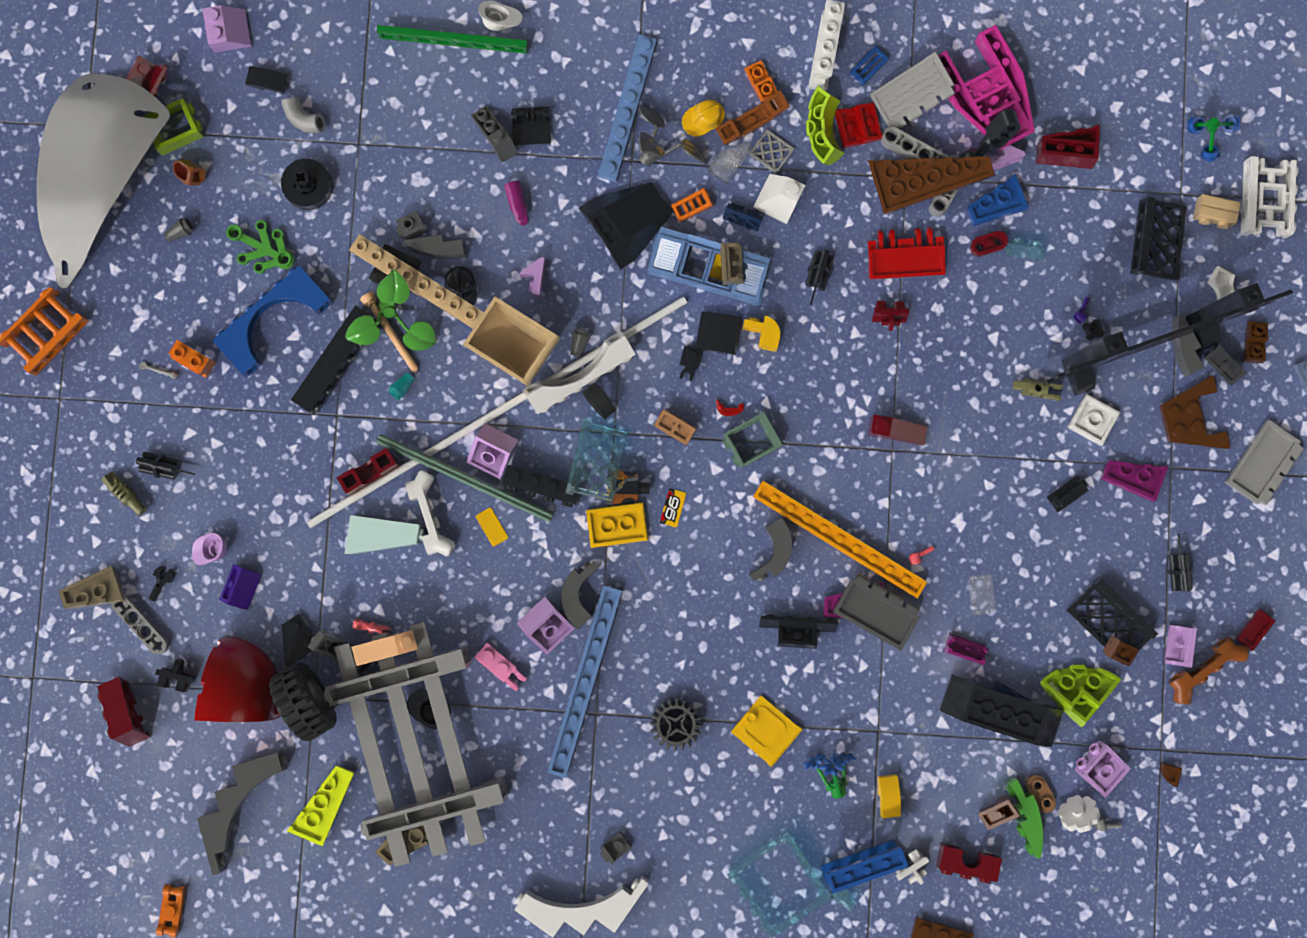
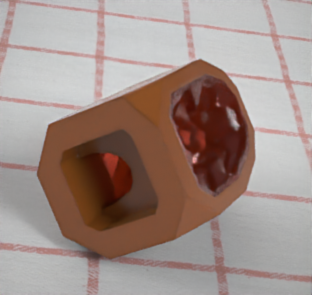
[173,158,206,186]

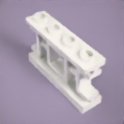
[808,0,845,91]
[1240,156,1299,238]

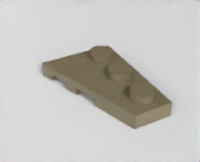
[59,566,126,609]
[375,825,444,865]

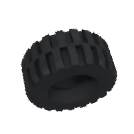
[269,663,337,741]

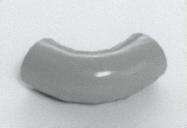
[281,97,325,133]

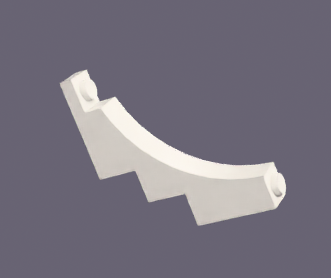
[514,875,649,938]

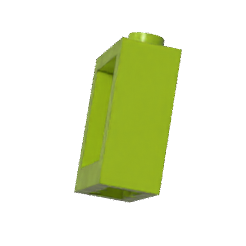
[141,98,203,156]

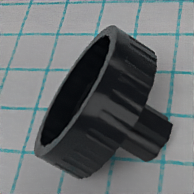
[281,158,333,210]

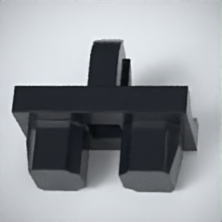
[155,658,196,692]

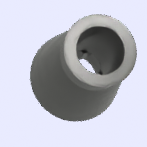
[163,218,194,242]
[570,328,590,357]

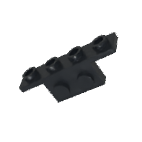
[759,614,838,649]

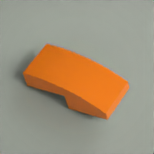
[744,60,777,102]

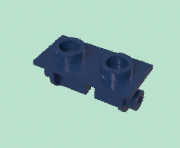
[723,202,763,232]

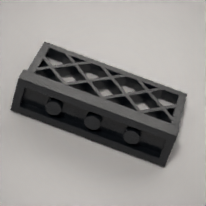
[1130,196,1187,281]
[1066,577,1158,665]

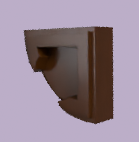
[1160,762,1182,787]

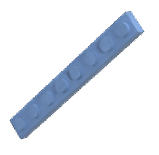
[598,34,657,182]

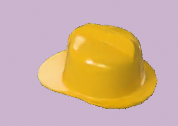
[682,100,725,137]

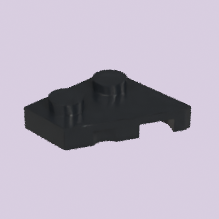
[281,614,313,667]

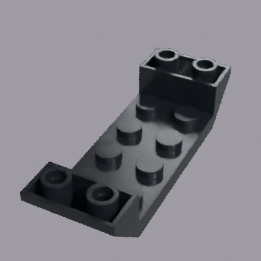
[940,674,1064,747]

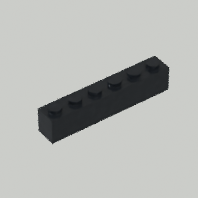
[291,305,376,415]

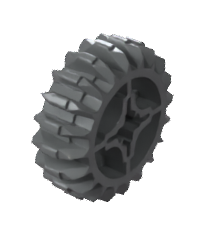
[650,698,702,751]

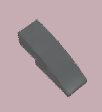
[404,235,466,259]
[1172,314,1204,377]

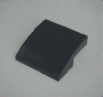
[695,311,742,355]

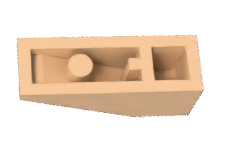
[351,630,418,666]

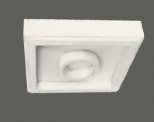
[1067,394,1120,446]

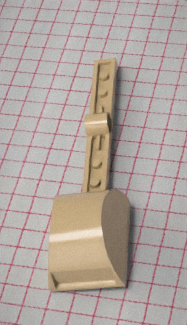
[349,234,560,387]

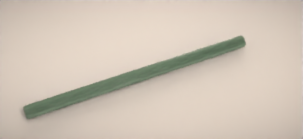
[377,434,553,522]

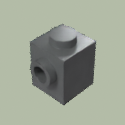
[395,211,427,240]

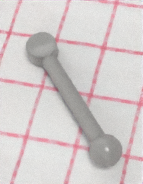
[139,362,178,379]

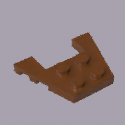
[1159,376,1230,449]

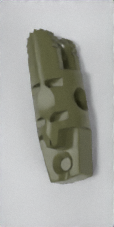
[1012,378,1063,401]

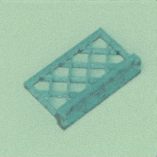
[565,418,627,502]

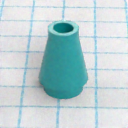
[387,372,415,401]

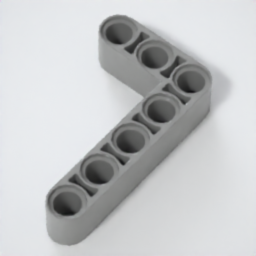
[881,126,958,217]

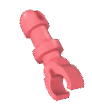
[352,619,391,635]

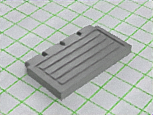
[870,52,955,129]
[1224,420,1304,506]

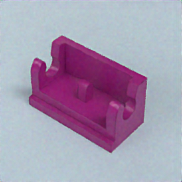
[943,633,989,665]

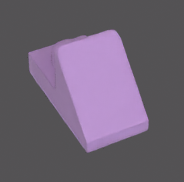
[990,145,1026,171]
[519,257,546,299]

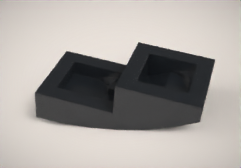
[245,66,288,94]

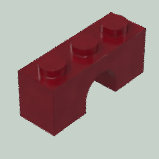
[336,448,400,496]
[936,843,1002,884]

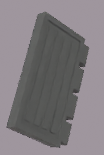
[833,574,920,651]

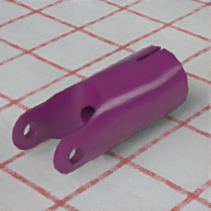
[504,181,528,226]

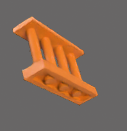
[0,287,89,376]

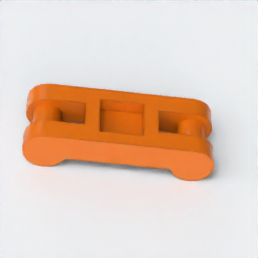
[156,884,186,938]

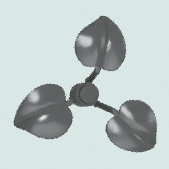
[638,105,706,167]

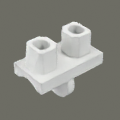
[896,849,929,885]

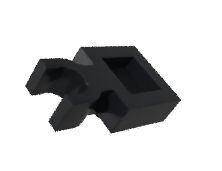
[680,346,703,382]

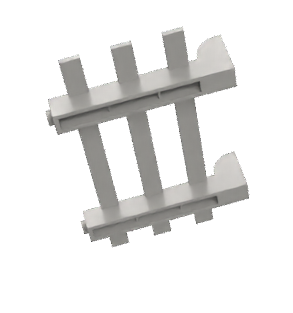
[324,622,509,867]

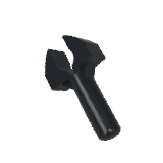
[149,566,175,601]

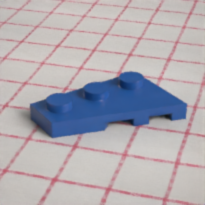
[967,174,1028,226]

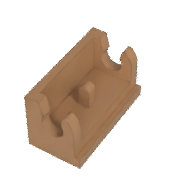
[654,408,698,445]

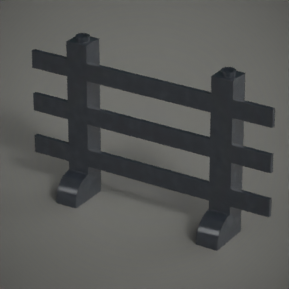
[1043,283,1293,396]

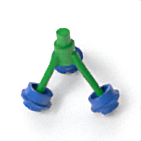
[1187,114,1241,162]

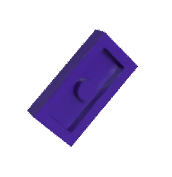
[219,564,261,610]

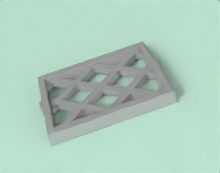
[749,129,794,174]

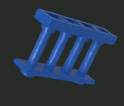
[820,840,908,894]

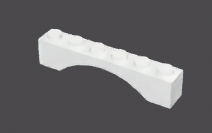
[523,331,636,414]

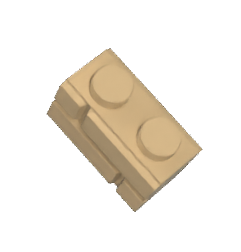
[1193,194,1241,229]

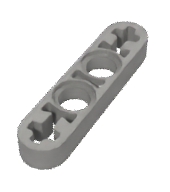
[111,595,169,654]

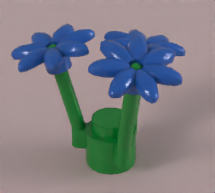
[803,752,856,798]

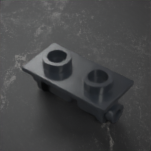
[1046,475,1089,513]

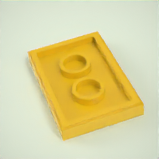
[586,502,648,548]

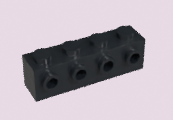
[502,465,583,508]

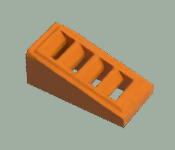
[671,188,714,222]

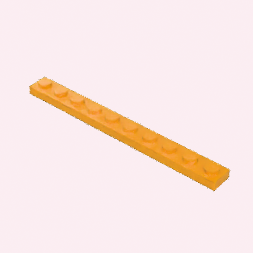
[753,481,927,598]

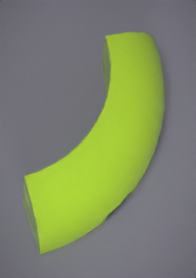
[806,86,844,165]

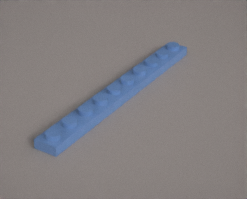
[547,585,622,778]

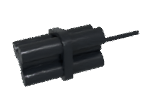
[805,249,834,305]
[136,451,195,480]
[1168,534,1193,592]

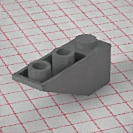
[471,106,518,163]

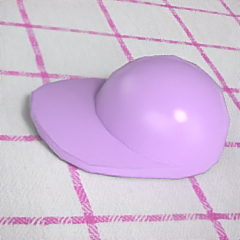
[192,533,227,565]

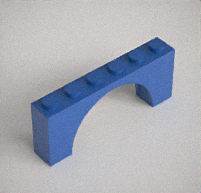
[213,265,333,378]

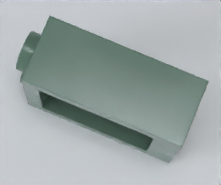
[722,412,783,469]

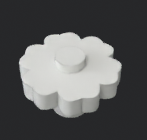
[1058,795,1101,833]

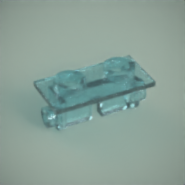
[1005,237,1047,261]

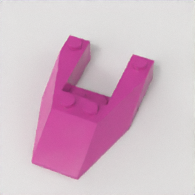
[938,25,1035,150]

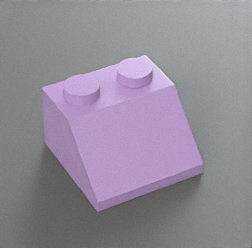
[202,5,251,53]
[466,423,519,479]
[517,597,575,654]

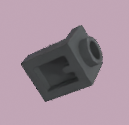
[600,832,631,864]

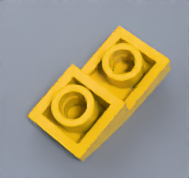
[878,774,901,819]

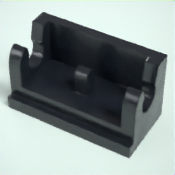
[1204,344,1247,386]

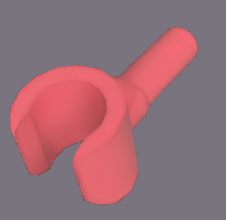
[909,546,934,565]

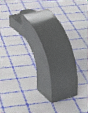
[749,517,792,582]
[562,561,599,630]
[308,629,372,676]

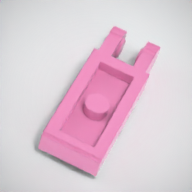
[474,642,527,691]

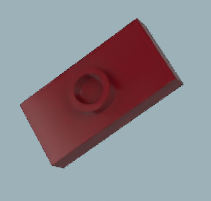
[1235,609,1276,651]

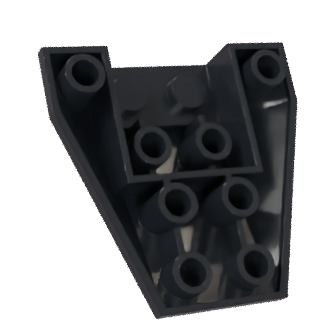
[578,182,672,270]

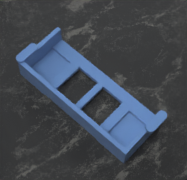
[648,227,771,306]

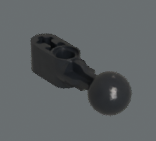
[960,109,1021,158]

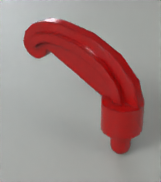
[716,400,744,417]

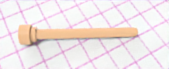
[360,291,418,372]

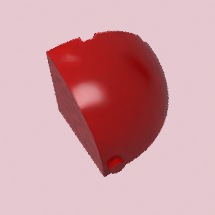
[194,636,280,722]

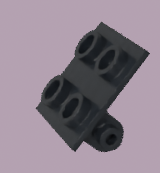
[511,106,551,146]

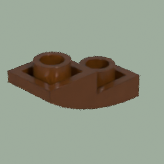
[1244,321,1268,364]

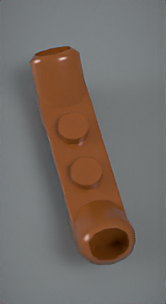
[1168,636,1249,705]

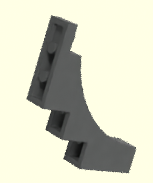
[197,751,288,875]

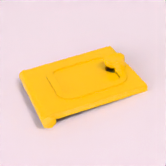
[731,696,802,767]

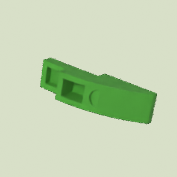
[1006,777,1043,859]

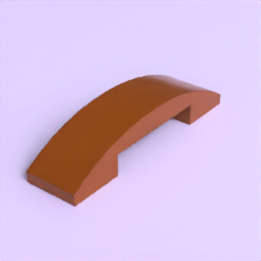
[715,91,790,145]

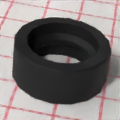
[582,383,616,419]

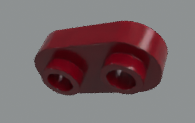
[970,231,1008,257]

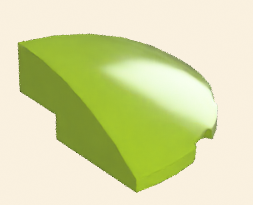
[1040,665,1122,727]

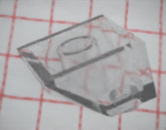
[708,142,751,184]

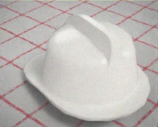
[478,0,523,31]

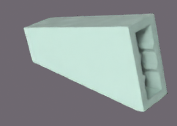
[344,515,424,554]

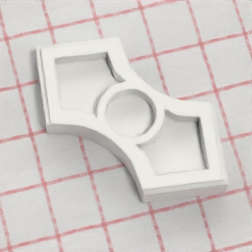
[1207,266,1235,300]

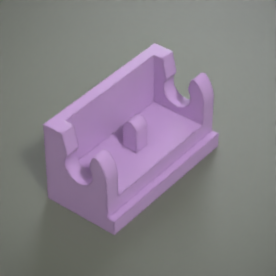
[1164,625,1197,668]

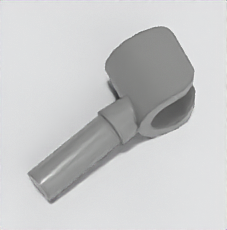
[1094,818,1122,831]

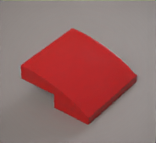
[835,103,882,148]

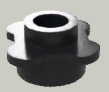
[1082,319,1104,341]

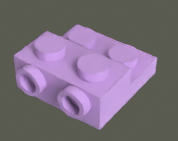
[1074,740,1131,798]

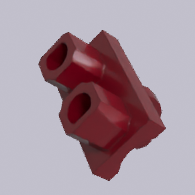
[872,301,909,331]

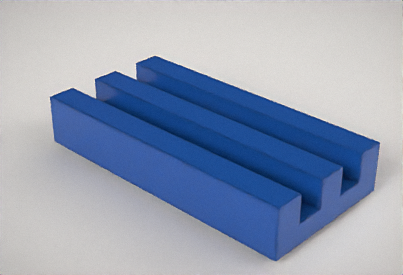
[849,46,889,87]

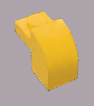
[742,316,780,352]

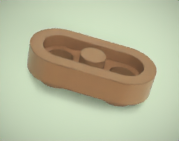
[1025,775,1056,813]

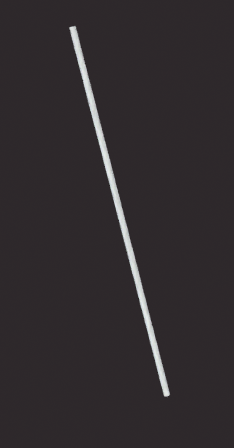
[307,297,687,528]

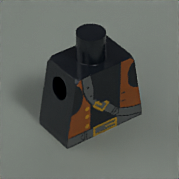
[607,468,650,506]

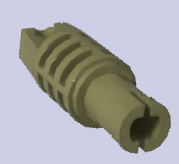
[102,472,148,516]

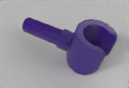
[1073,297,1090,324]

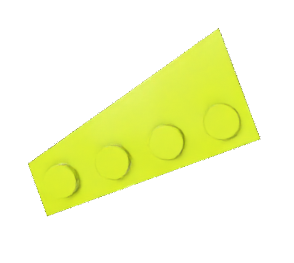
[287,765,355,846]

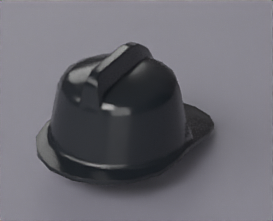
[444,266,477,306]
[407,689,451,729]

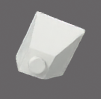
[753,174,805,224]

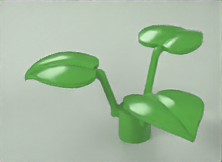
[345,269,436,351]

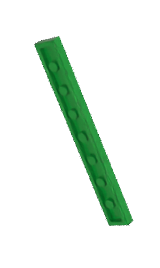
[377,25,529,54]

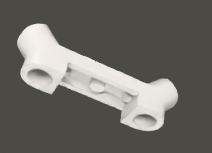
[405,470,455,557]

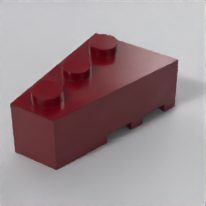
[1036,124,1100,169]
[97,677,151,747]

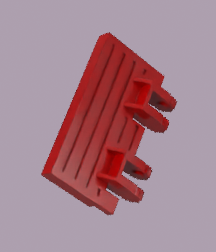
[867,227,945,279]

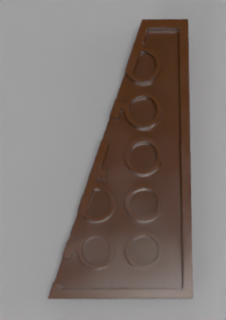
[868,156,996,215]

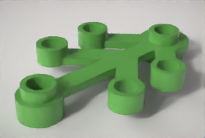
[226,220,295,274]

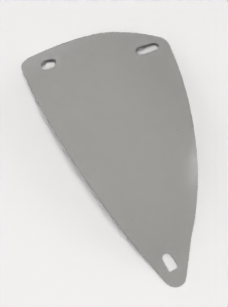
[37,74,170,288]

